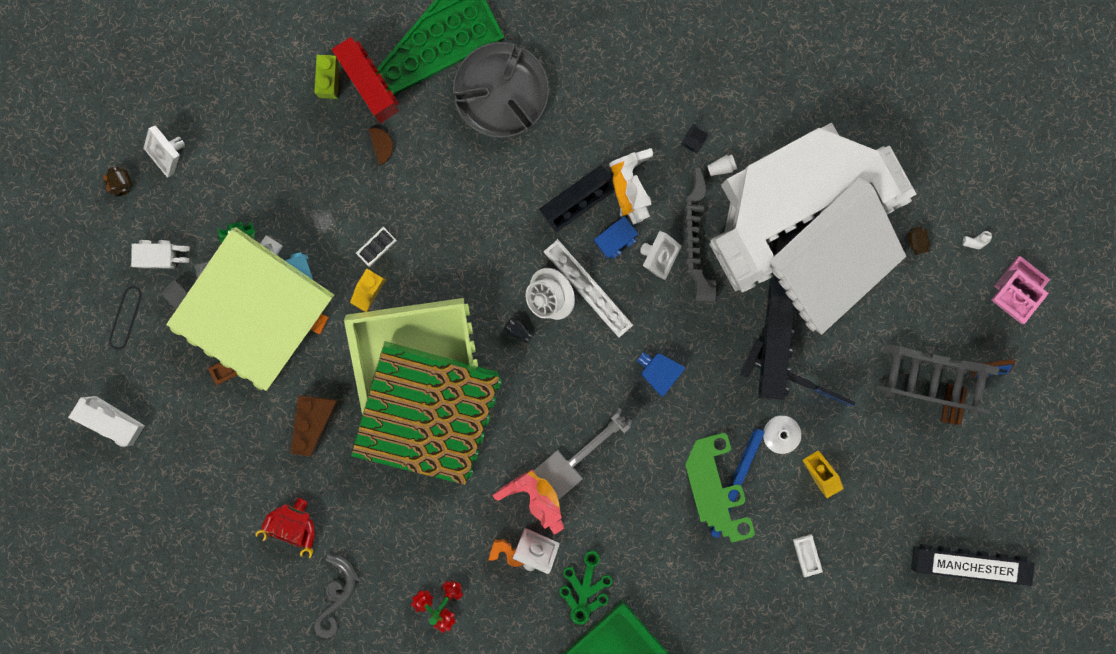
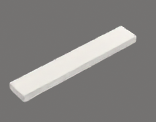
[544,239,633,337]

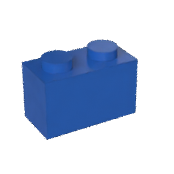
[594,216,638,259]

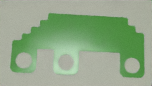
[686,433,755,542]

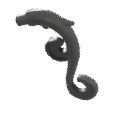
[314,554,361,639]

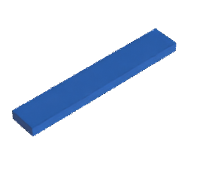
[709,428,765,538]

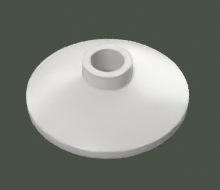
[763,416,801,454]

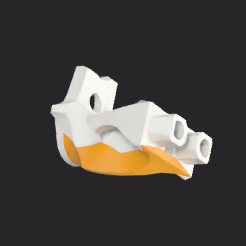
[609,148,653,225]

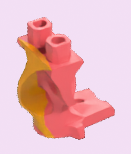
[492,469,564,535]

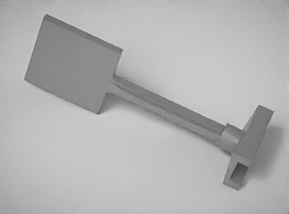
[534,407,632,500]

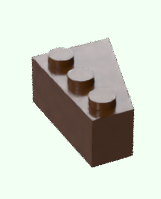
[291,395,340,456]

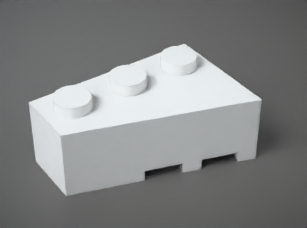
[68,396,145,447]

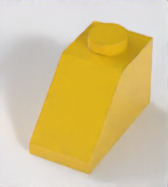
[350,269,386,312]
[802,450,843,498]

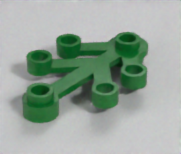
[559,550,612,625]

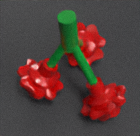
[411,581,463,633]

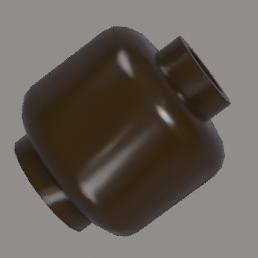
[103,167,133,197]

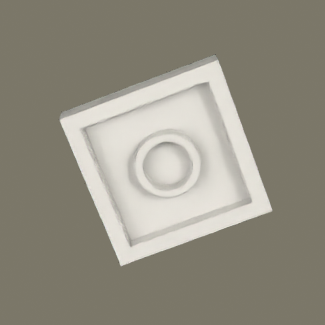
[144,125,185,178]
[640,231,682,280]
[513,528,560,574]

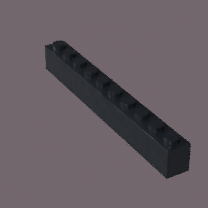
[758,220,805,401]

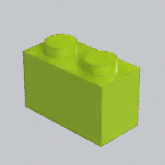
[314,55,340,99]

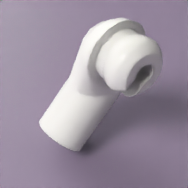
[962,231,992,249]

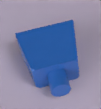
[637,352,685,397]

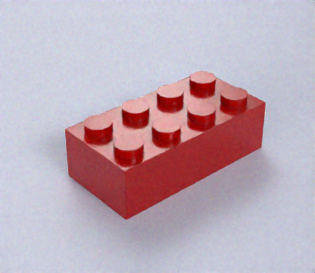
[332,37,399,124]

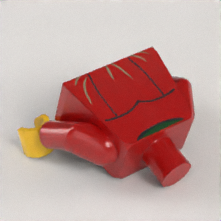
[256,498,315,558]

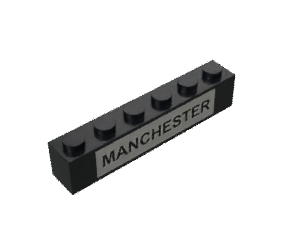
[911,544,1035,586]

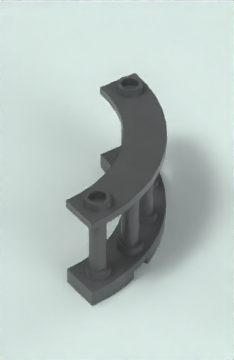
[876,344,999,416]

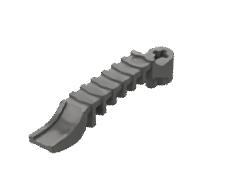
[684,168,716,302]

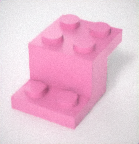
[991,256,1050,324]

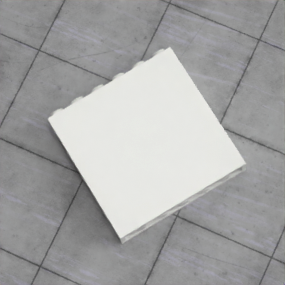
[769,178,906,335]

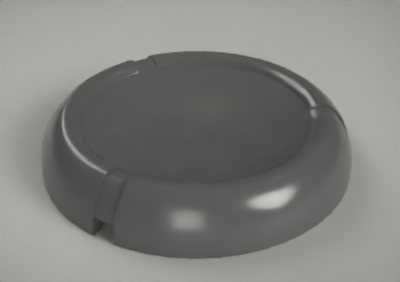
[453,42,549,138]

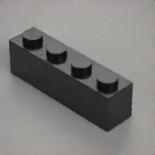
[539,165,615,233]

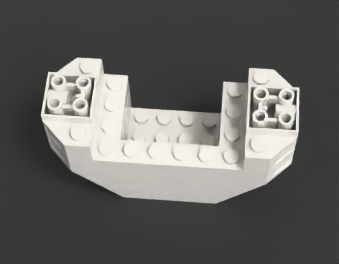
[710,123,916,292]

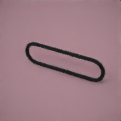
[109,286,142,350]

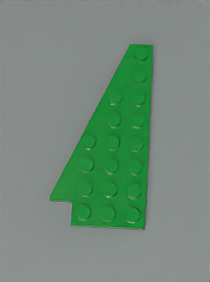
[376,0,505,95]

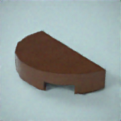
[368,128,393,166]

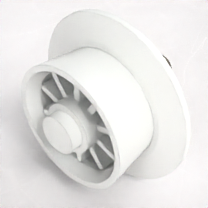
[526,268,575,320]

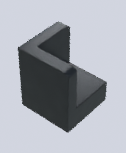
[681,122,708,154]

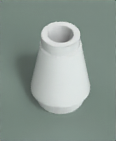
[707,155,737,176]

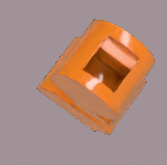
[488,539,524,567]

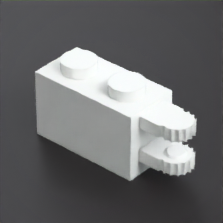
[131,240,189,268]

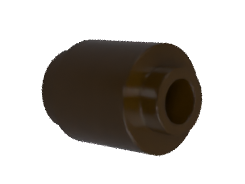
[907,226,931,255]

